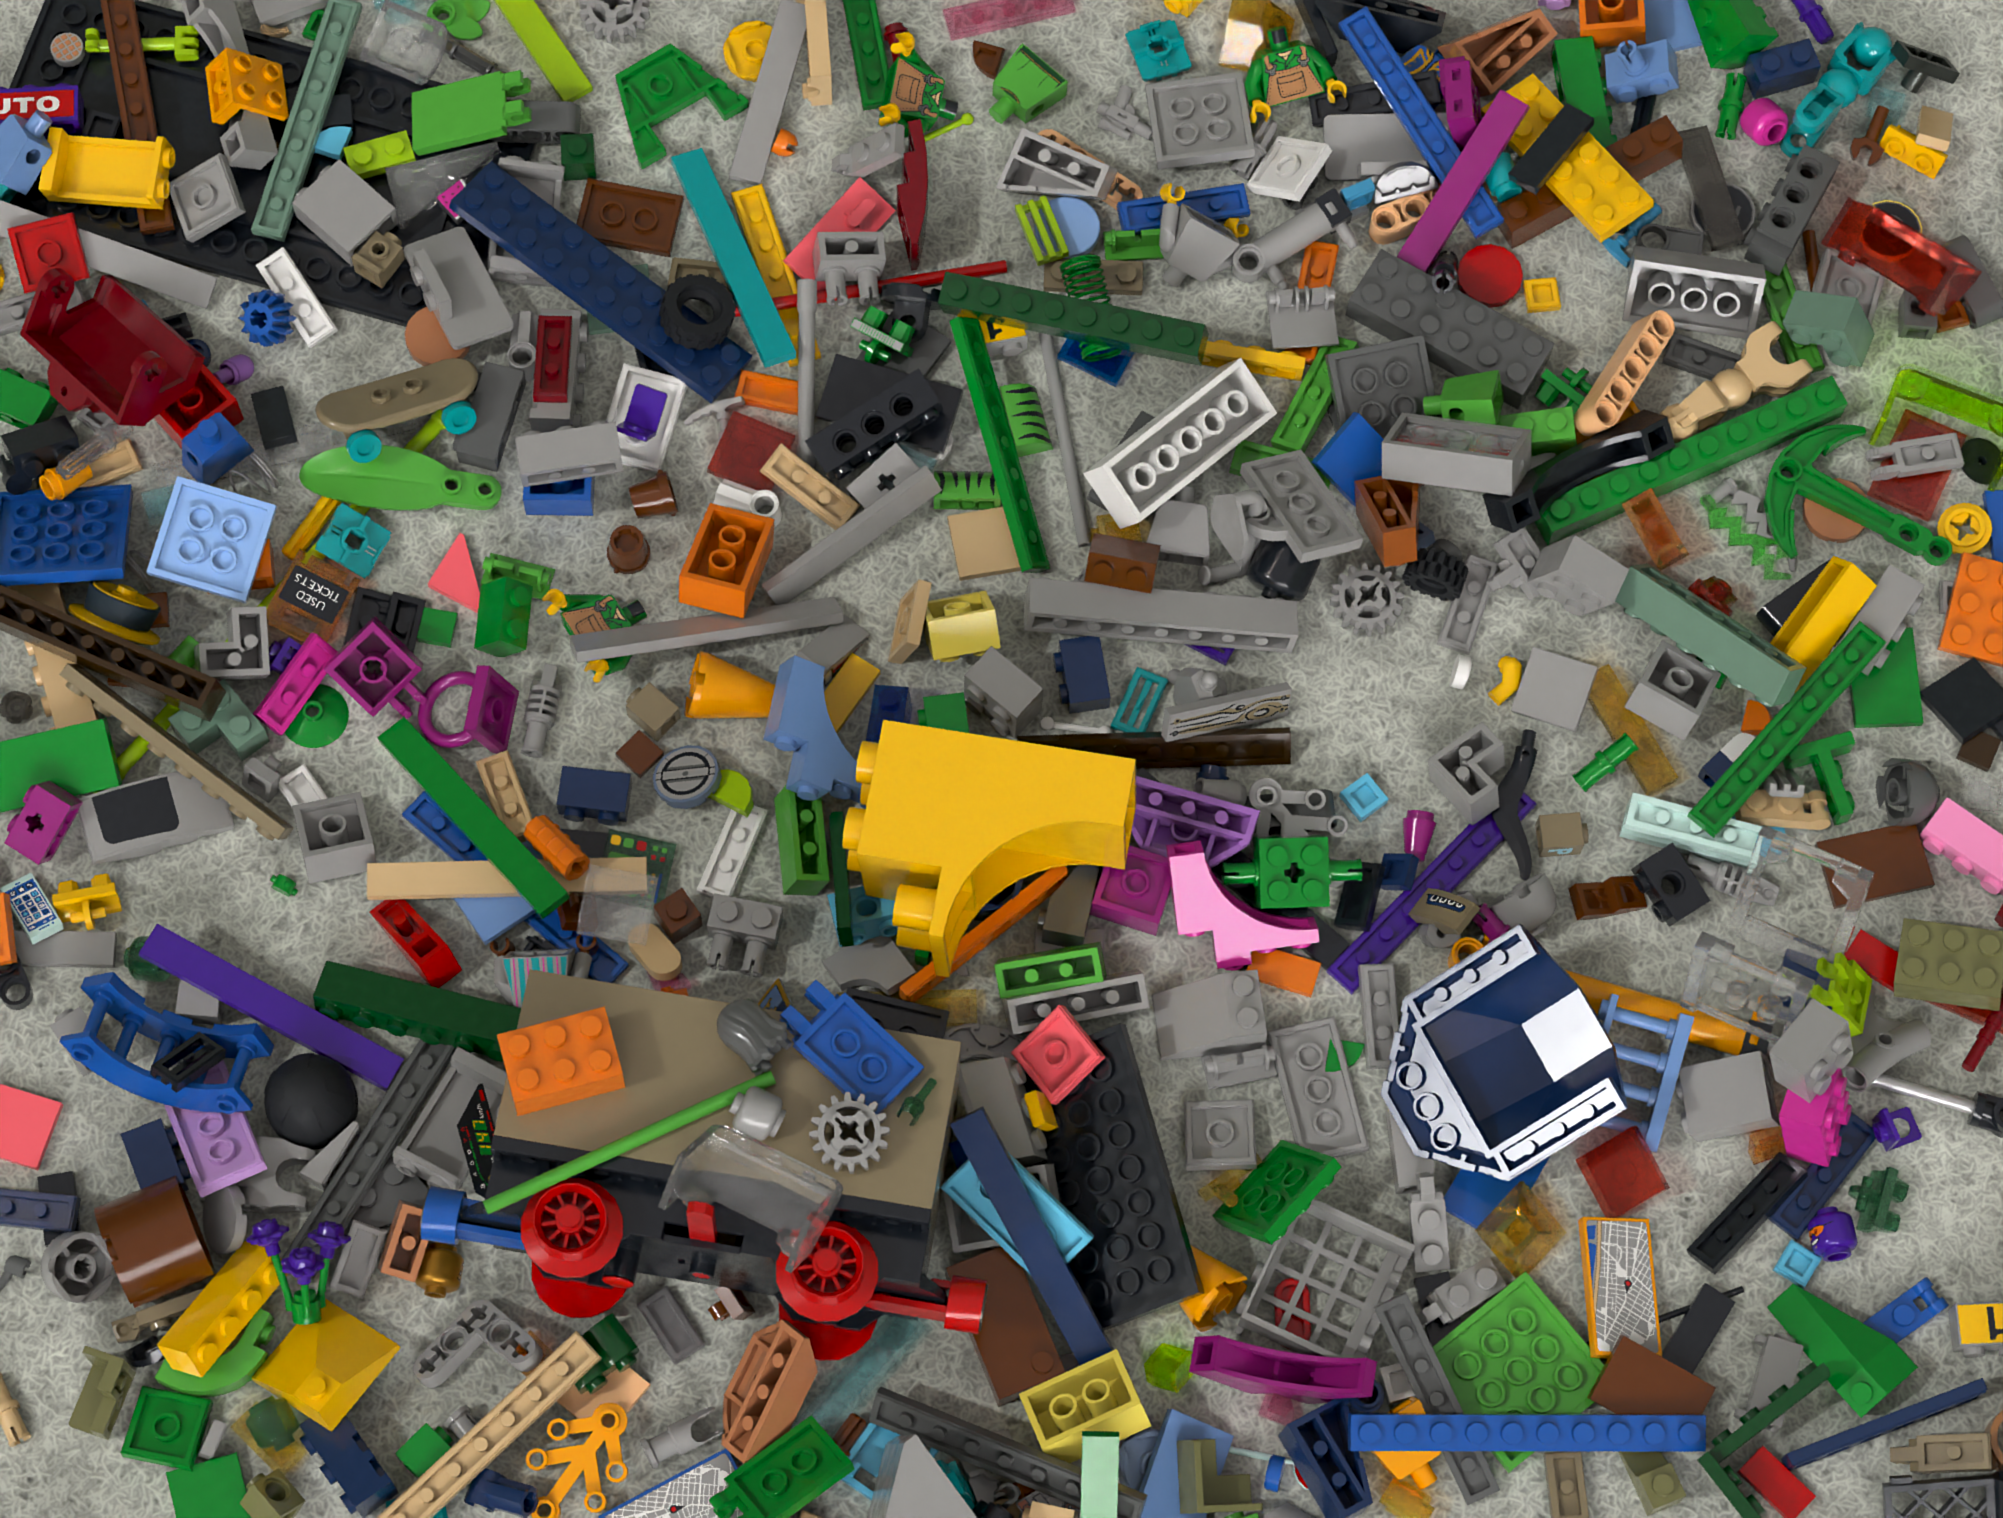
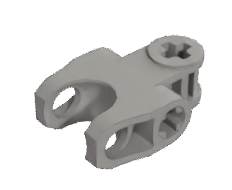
[234,1136,317,1215]

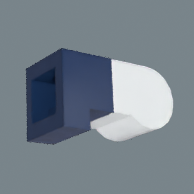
[1698,733,1755,788]

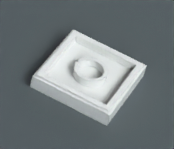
[1246,136,1332,201]

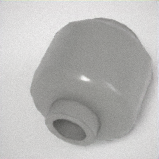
[728,1086,786,1141]

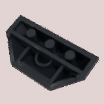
[1315,0,1446,54]

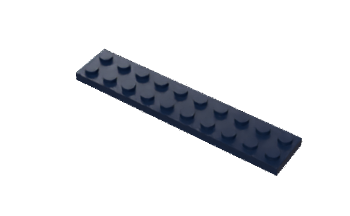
[449,161,752,404]

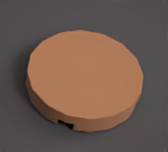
[405,307,471,366]
[1802,478,1867,543]

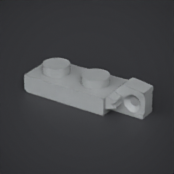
[831,122,905,178]
[1408,1172,1450,1273]
[1417,1256,1507,1327]

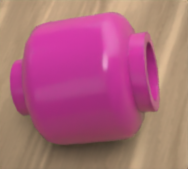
[1740,98,1789,146]

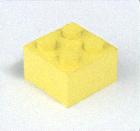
[923,591,1001,662]

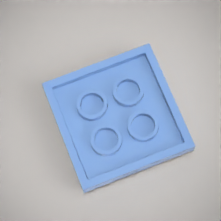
[146,476,277,604]

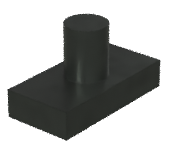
[1890,40,1960,93]

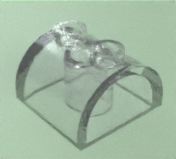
[359,0,448,85]

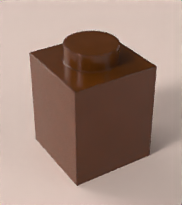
[653,888,703,944]

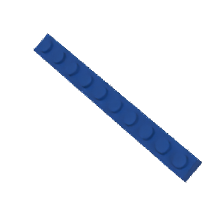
[1348,1413,1706,1452]

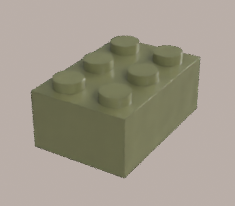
[1894,918,2003,1011]

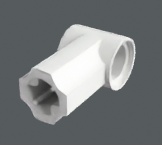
[713,478,782,527]

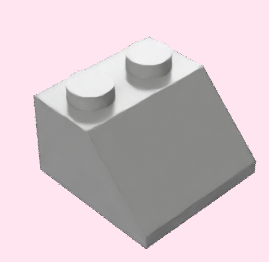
[292,792,377,884]

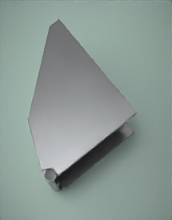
[867,1434,977,1518]

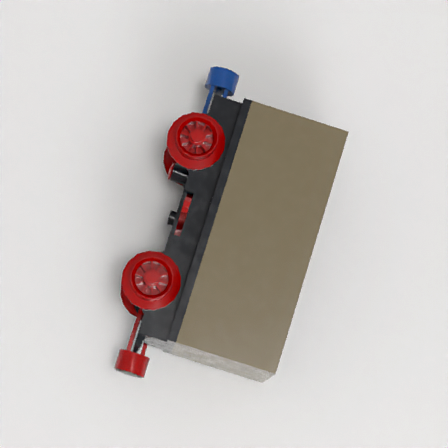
[420,969,988,1361]

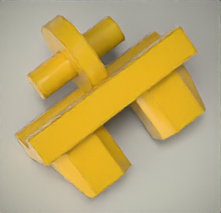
[52,873,122,931]

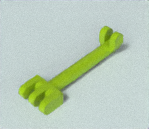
[85,26,199,61]

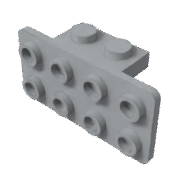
[1323,113,1453,185]
[404,227,514,350]

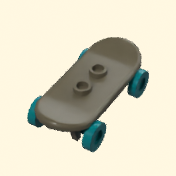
[315,358,478,463]

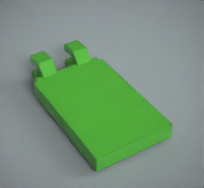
[412,70,532,156]

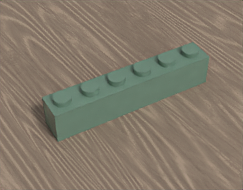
[1615,563,1807,707]

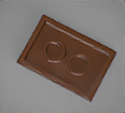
[576,178,684,257]
[1815,825,1935,909]
[1587,1335,1716,1414]

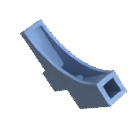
[763,655,866,809]

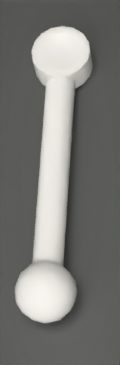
[1041,717,1111,734]

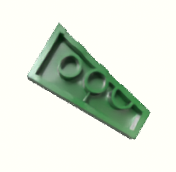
[1687,0,1779,69]

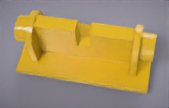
[1879,124,1948,179]

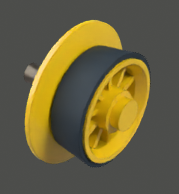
[68,580,161,645]

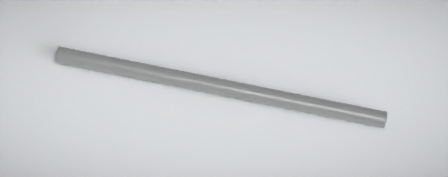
[1038,332,1091,548]

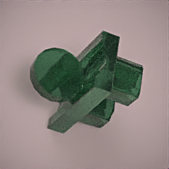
[1848,1167,1909,1233]

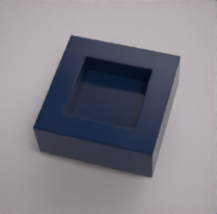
[1380,853,1419,891]

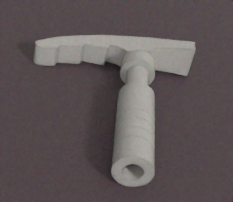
[684,396,745,471]

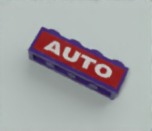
[0,83,84,137]

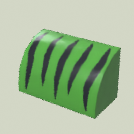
[999,383,1053,457]
[933,471,1001,510]

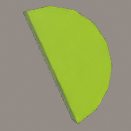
[707,769,754,818]

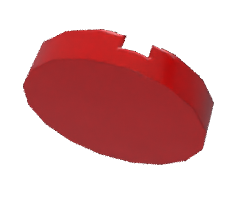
[1456,244,1523,308]

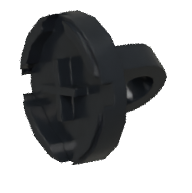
[880,282,942,343]

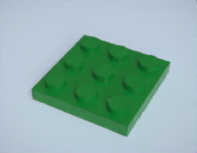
[1212,1140,1342,1245]

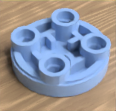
[1034,196,1100,258]

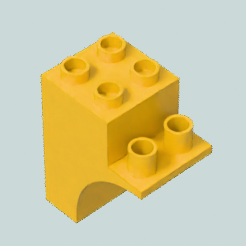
[842,720,1136,977]

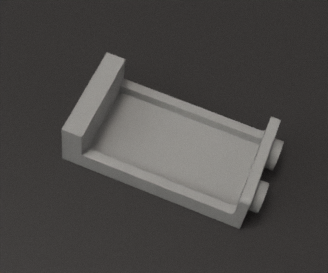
[487,156,565,287]
[393,1047,507,1191]

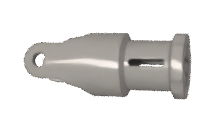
[639,1406,725,1469]

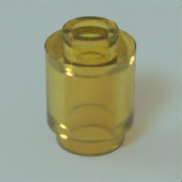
[1379,1478,1435,1518]

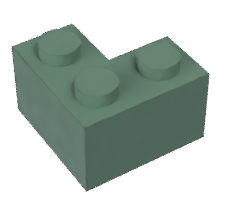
[1783,290,1875,367]
[168,679,270,761]

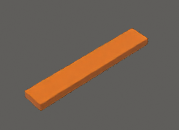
[899,866,1068,1003]

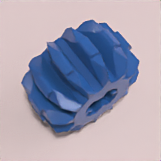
[238,289,297,347]

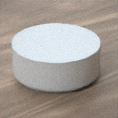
[1449,654,1472,690]

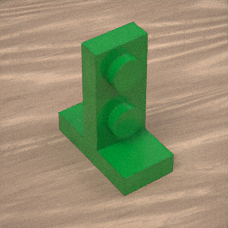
[1782,731,1856,826]

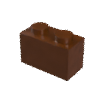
[1084,533,1161,594]

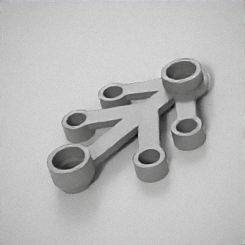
[1249,778,1348,887]

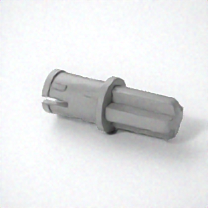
[1230,117,1277,179]

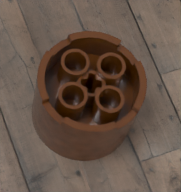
[94,1175,216,1308]

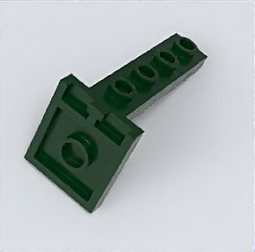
[1697,1362,1830,1518]

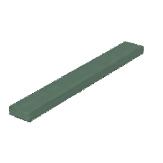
[251,0,363,242]

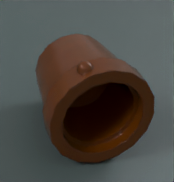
[629,470,679,519]
[607,525,650,574]

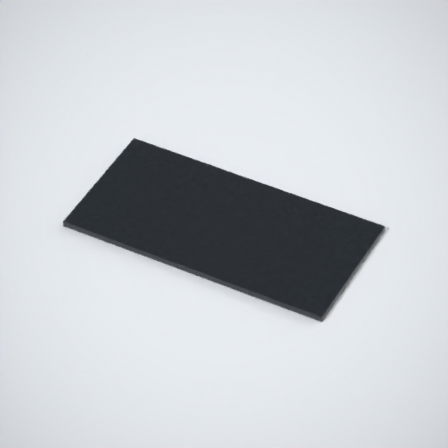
[9,0,537,327]

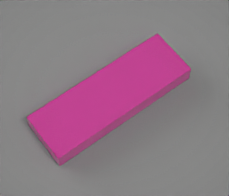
[253,633,338,736]

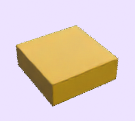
[1523,277,1561,313]
[1024,1090,1058,1132]

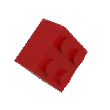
[154,364,244,449]

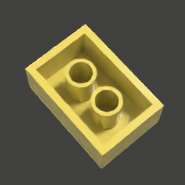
[1019,1349,1152,1463]

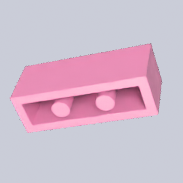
[1920,797,2003,896]

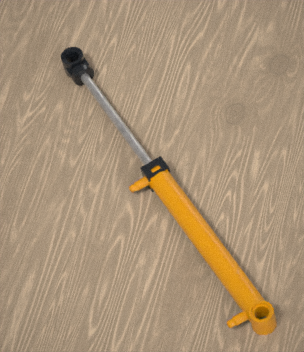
[1448,934,2003,1138]

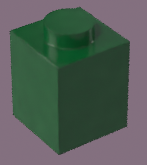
[560,133,597,181]

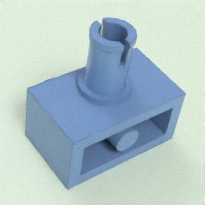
[1604,39,1679,104]

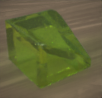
[1144,1343,1193,1393]

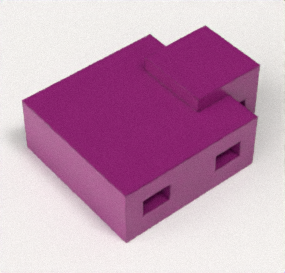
[1439,56,1482,152]

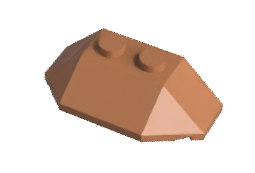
[721,1320,818,1464]

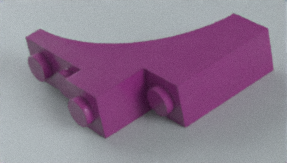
[1189,1335,1377,1404]

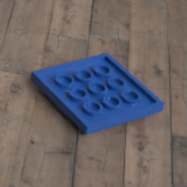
[0,484,133,587]

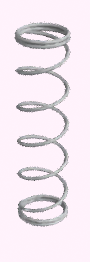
[126,453,281,591]

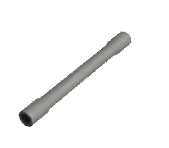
[796,279,817,470]

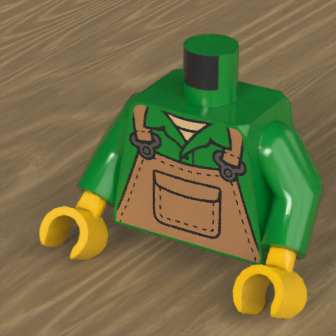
[1244,26,1347,123]
[878,32,958,138]
[542,589,647,683]

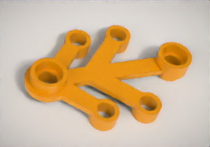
[526,1403,628,1518]

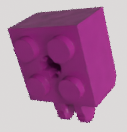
[324,616,428,719]

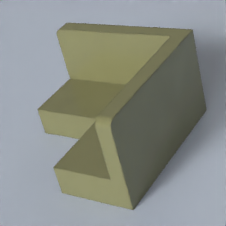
[69,1346,136,1440]
[1177,1439,1263,1514]

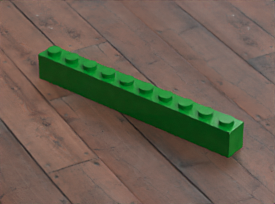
[1535,376,1848,546]

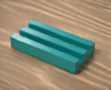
[1110,667,1168,733]

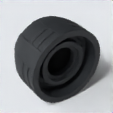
[264,1053,358,1150]

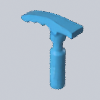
[1602,203,1662,268]

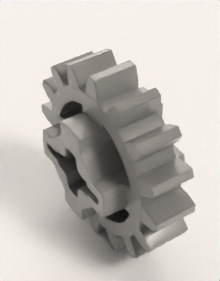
[579,0,650,44]
[1330,563,1404,637]
[809,1092,890,1174]

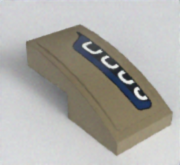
[1408,888,1481,935]

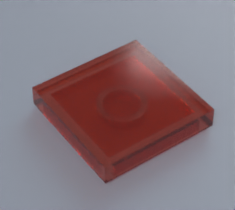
[707,411,795,492]
[1576,1126,1670,1218]

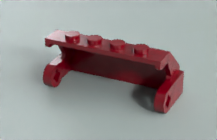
[20,268,205,426]

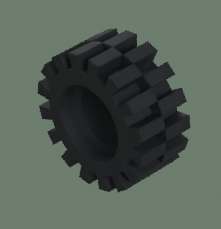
[1402,548,1469,601]

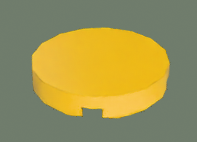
[723,20,773,82]

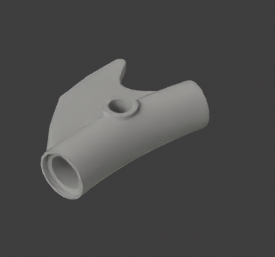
[1842,989,1931,1092]

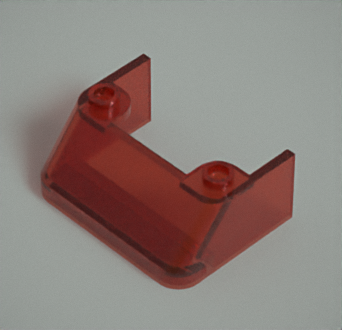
[1821,197,1982,317]

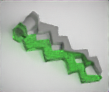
[1700,477,1796,580]

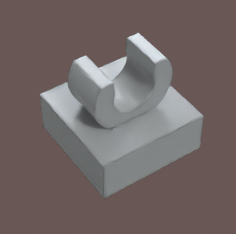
[242,755,282,803]

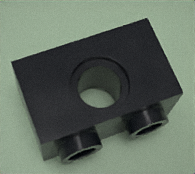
[1631,842,1711,927]

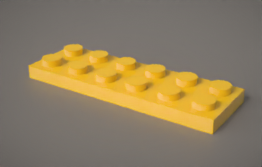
[1481,73,1654,243]

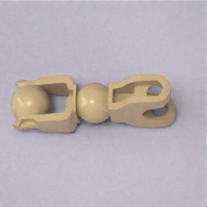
[1660,321,1813,443]

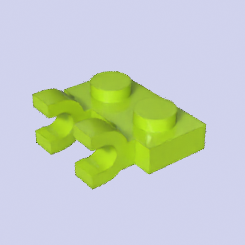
[1810,952,1873,1037]

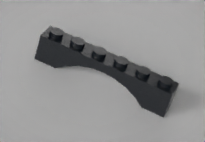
[1482,409,1675,533]

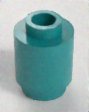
[1485,152,1522,202]

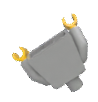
[1159,183,1249,288]

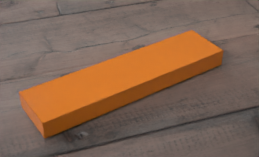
[1284,241,1339,365]

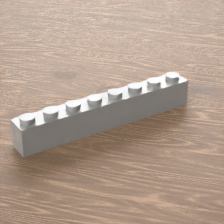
[1024,577,1299,653]

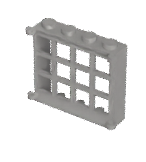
[1234,1199,1416,1358]

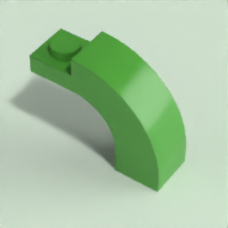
[154,1308,276,1397]

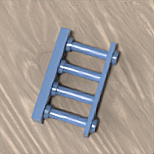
[1597,994,1694,1153]

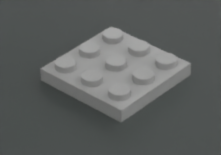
[1145,72,1255,170]

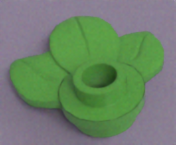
[427,0,490,40]

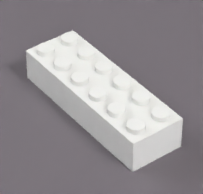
[1083,358,1277,529]

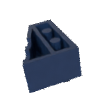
[1278,1398,1373,1518]
[299,1415,399,1518]

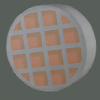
[50,33,85,67]

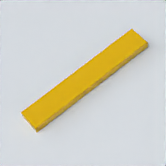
[731,184,821,367]

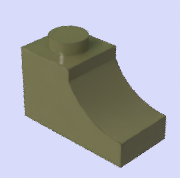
[1618,1452,1686,1516]

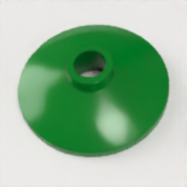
[284,684,349,748]

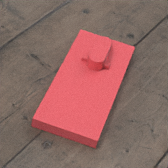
[783,177,896,290]

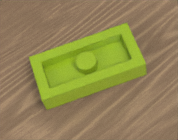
[343,130,416,179]

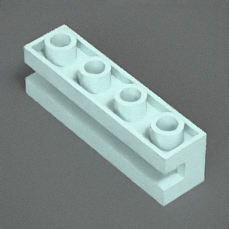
[1619,792,1767,871]

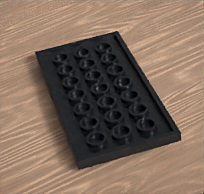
[1024,1023,1204,1331]

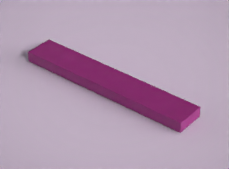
[1397,89,1530,273]

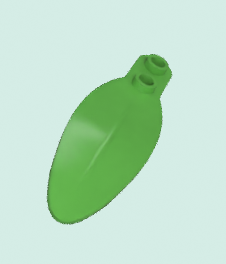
[299,445,502,511]

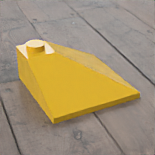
[252,1299,400,1432]

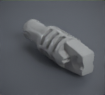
[521,663,562,758]
[1687,853,1780,906]

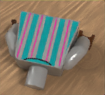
[490,934,599,1008]

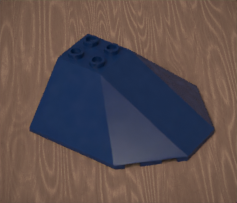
[1381,924,1628,1181]

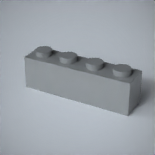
[1002,969,1150,1034]

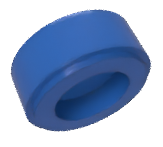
[1264,1454,1286,1492]

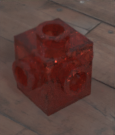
[1688,575,1738,617]

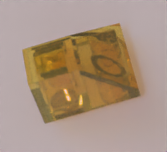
[1218,0,1295,72]
[1475,1181,1567,1279]

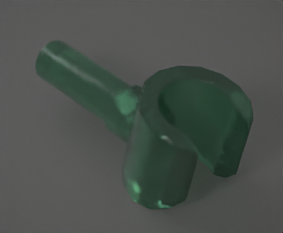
[897,1078,937,1126]

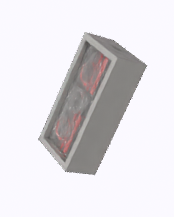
[1382,412,1532,496]

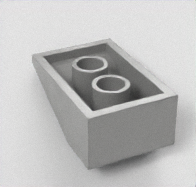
[1152,970,1267,1061]

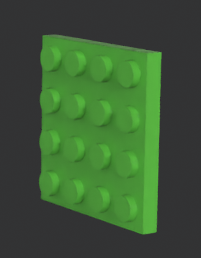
[1433,1271,1604,1473]

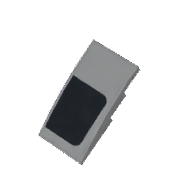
[78,764,235,865]

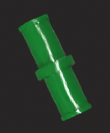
[1715,73,1747,140]
[1572,732,1639,792]

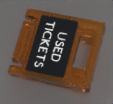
[266,549,361,643]

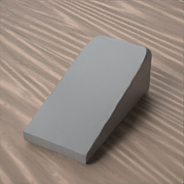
[299,1121,362,1191]

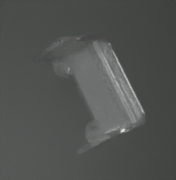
[658,1125,843,1273]

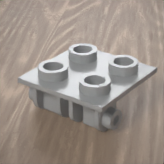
[1266,285,1339,349]

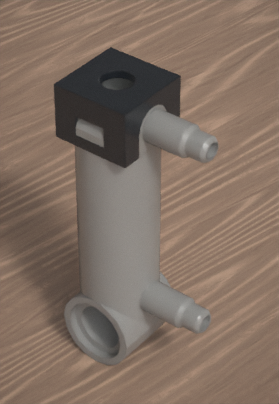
[1232,187,1358,290]

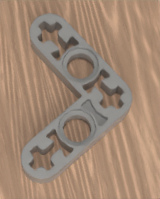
[413,1299,543,1388]

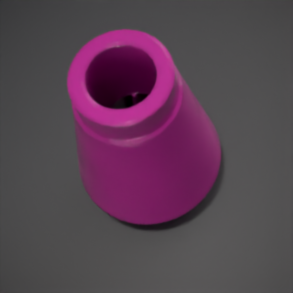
[1403,810,1437,862]

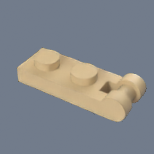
[1735,789,1831,830]

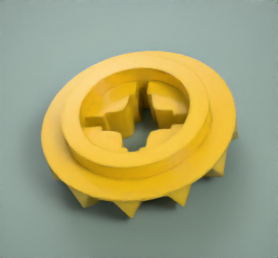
[1937,503,1992,554]

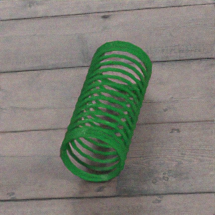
[1059,254,1122,362]

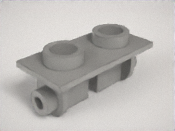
[1201,1044,1277,1090]

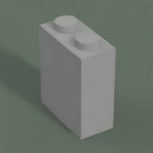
[292,159,399,266]
[1676,1051,1780,1142]

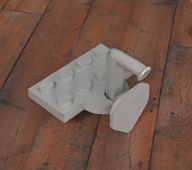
[1198,449,1363,586]

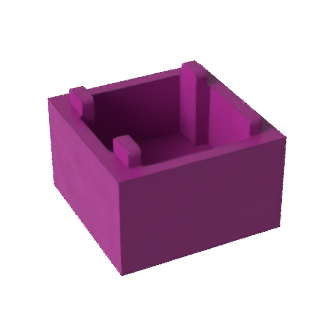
[1090,845,1171,936]

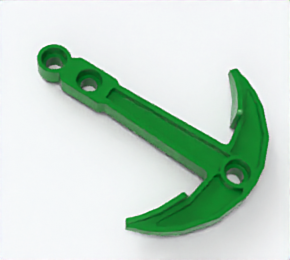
[1763,424,1952,566]

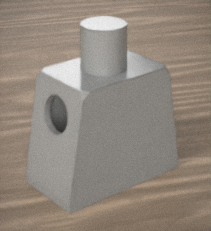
[1146,486,1210,566]

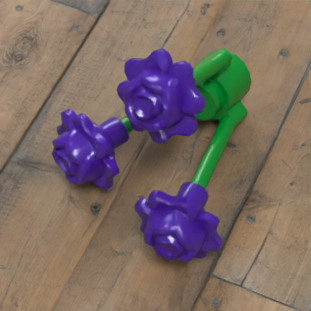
[246,1218,351,1325]

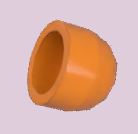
[771,128,798,157]

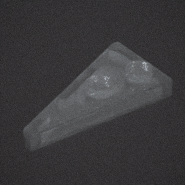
[385,141,500,229]

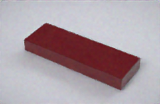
[533,315,573,403]

